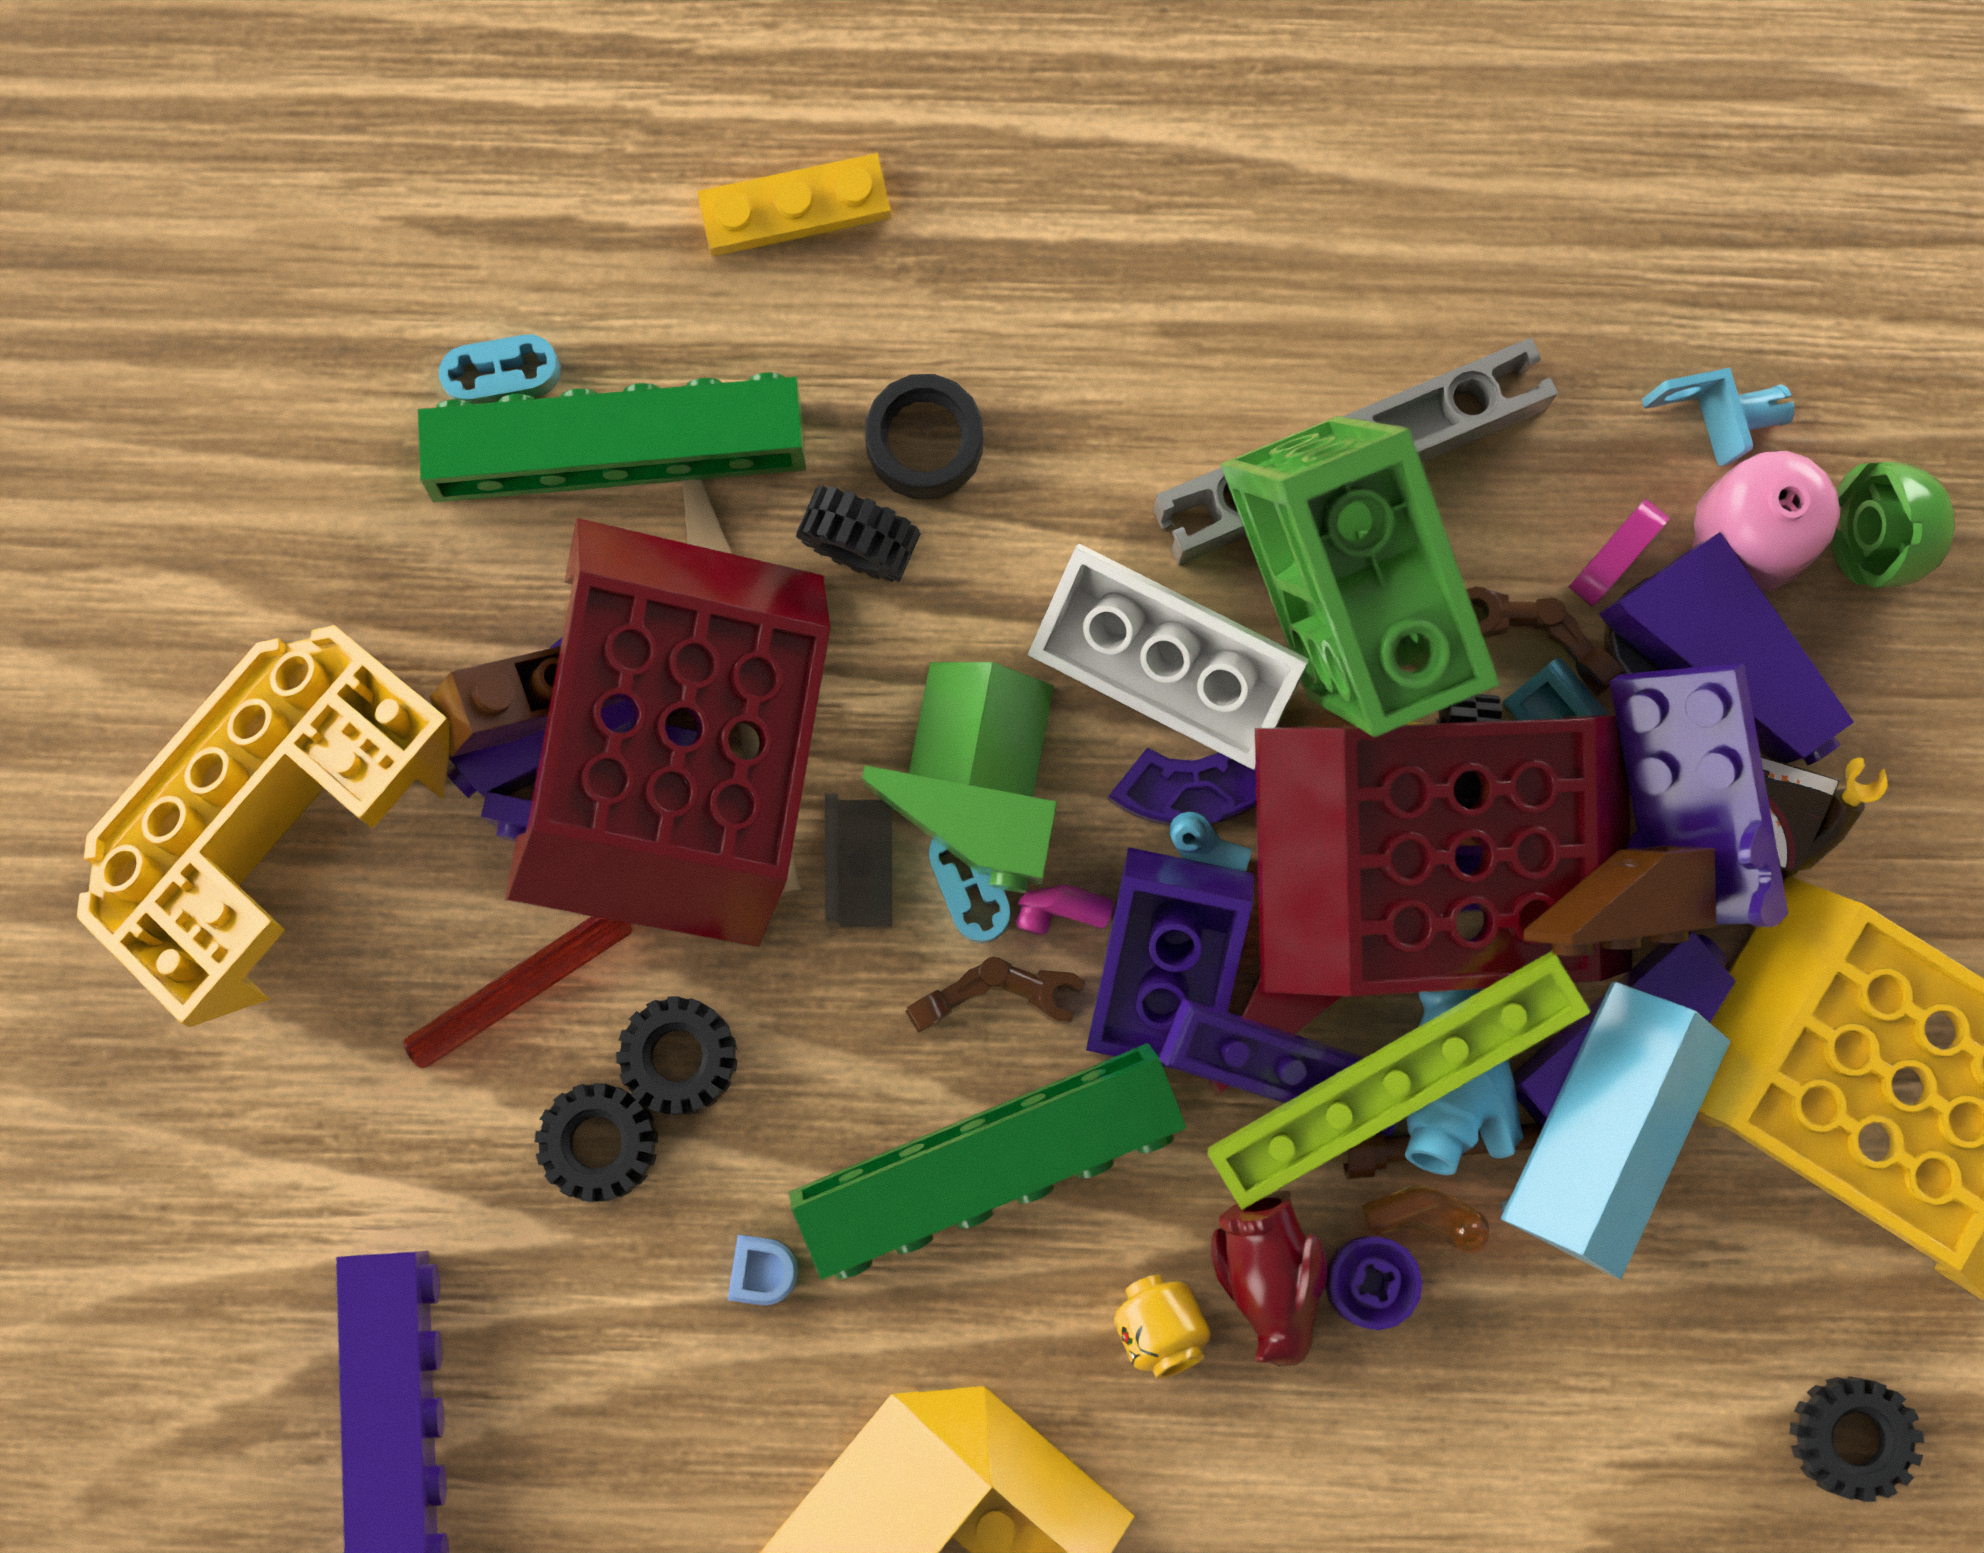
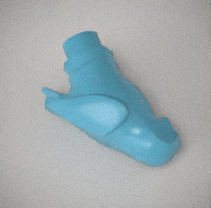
[1405,989,1524,1175]

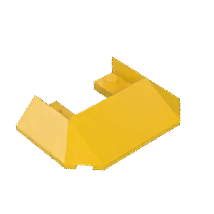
[77,625,449,1028]
[760,1385,1135,1553]

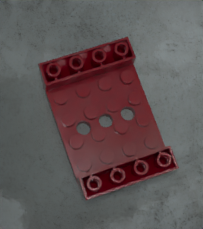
[505,518,831,947]
[1255,714,1633,997]

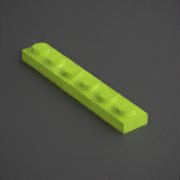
[1207,951,1590,1210]

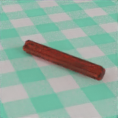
[403,917,632,1069]

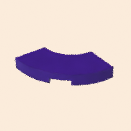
[1107,747,1256,826]

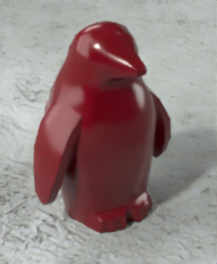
[1211,1190,1327,1366]

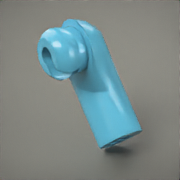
[1169,811,1252,871]

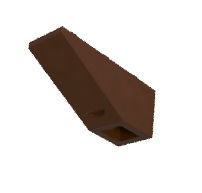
[430,646,624,757]
[1524,845,1717,956]

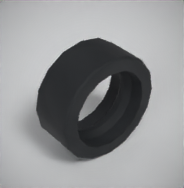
[865,374,983,499]

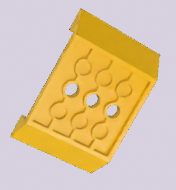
[1695,877,1984,1301]

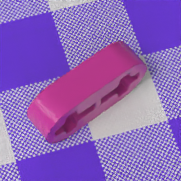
[1568,498,1670,607]

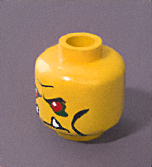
[1114,1274,1211,1379]

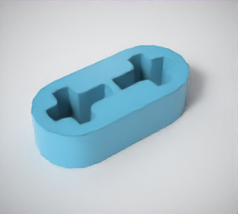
[439,335,561,404]
[929,839,1010,944]

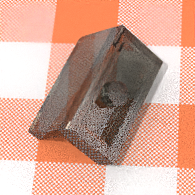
[825,793,893,929]

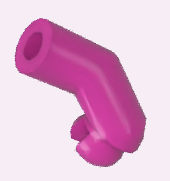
[1015,884,1113,935]

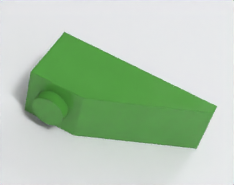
[862,765,1057,893]

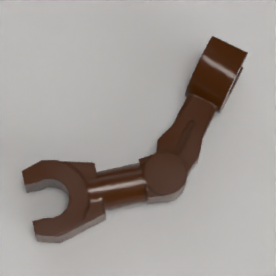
[1466,586,1624,696]
[905,957,1085,1033]

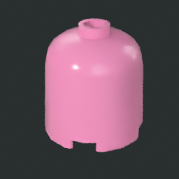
[1692,451,1840,592]

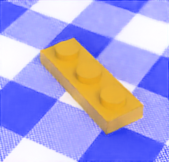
[697,153,892,257]

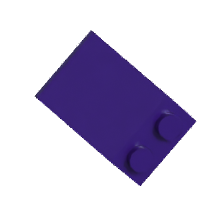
[1086,847,1254,1070]

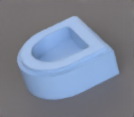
[728,1234,799,1305]

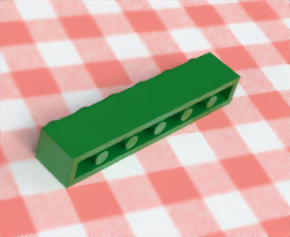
[418,372,806,503]
[788,1043,1187,1280]

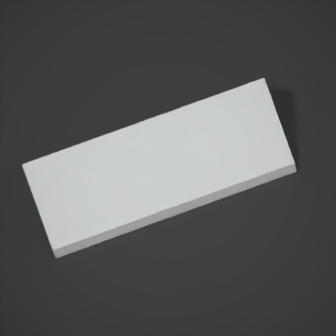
[1028,544,1309,770]

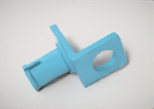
[1641,368,1794,467]

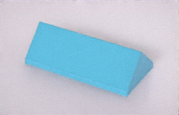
[1501,982,1731,1280]

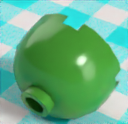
[1830,462,1955,588]

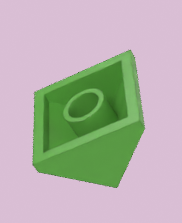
[908,662,1054,797]

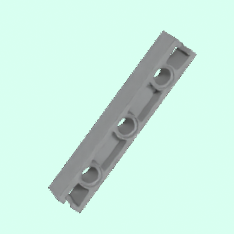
[1153,337,1558,566]

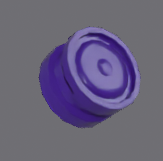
[1325,1236,1423,1330]

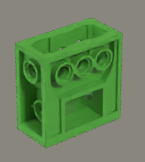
[1220,416,1500,737]

